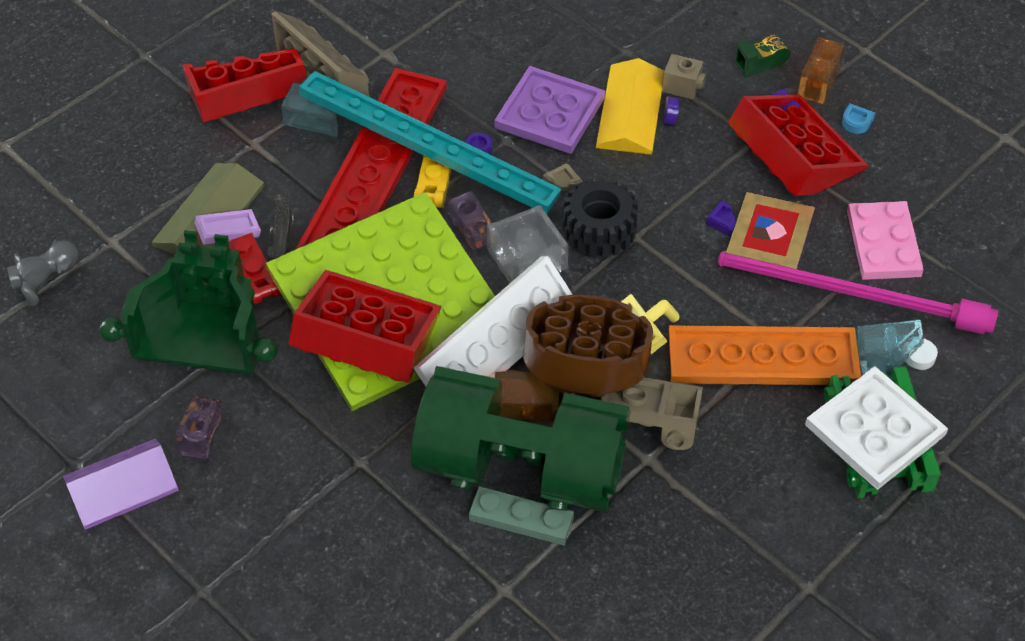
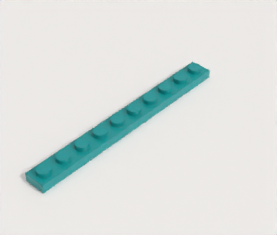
[299,71,561,215]

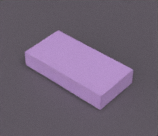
[194,209,261,245]

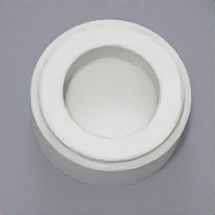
[904,338,938,370]

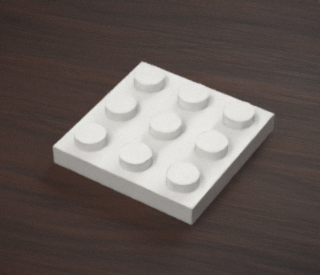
[805,366,948,490]

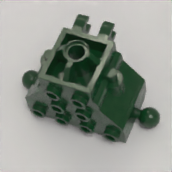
[99,230,278,375]

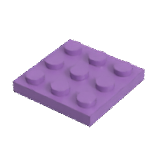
[494,66,605,154]

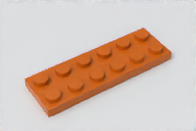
[668,325,861,385]

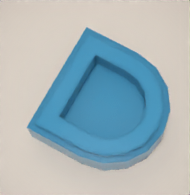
[842,103,875,134]

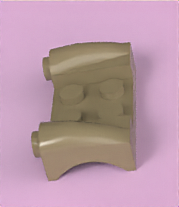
[571,377,703,450]

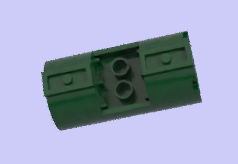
[411,366,631,513]

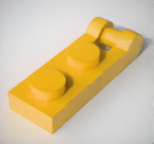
[414,156,451,208]

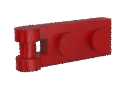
[229,233,282,305]

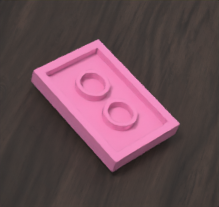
[847,201,924,280]

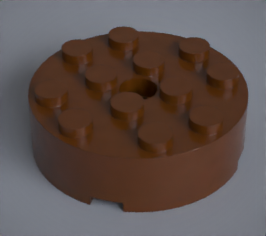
[523,294,653,397]

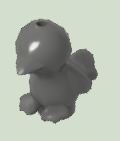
[7,239,79,307]

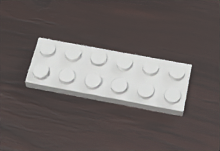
[414,256,573,386]

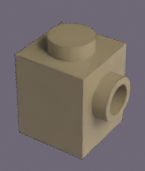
[662,54,706,100]

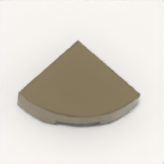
[543,163,583,191]

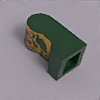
[734,34,790,78]

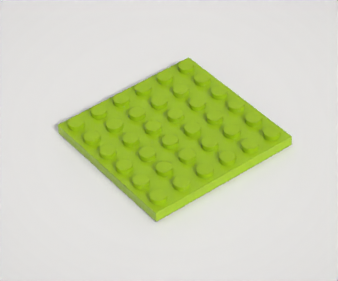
[266,192,495,411]

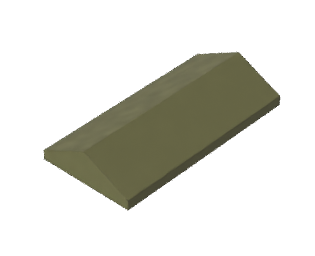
[152,163,264,255]

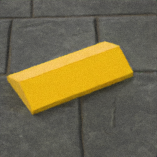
[596,58,664,155]

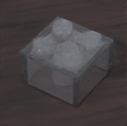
[487,205,568,283]

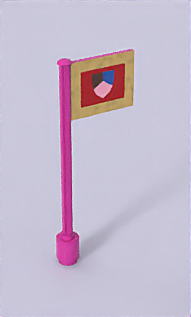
[718,192,998,335]

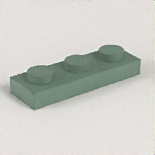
[469,487,574,546]

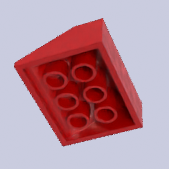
[728,94,868,196]
[289,270,442,383]

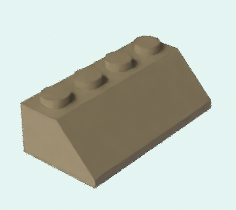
[271,11,369,96]

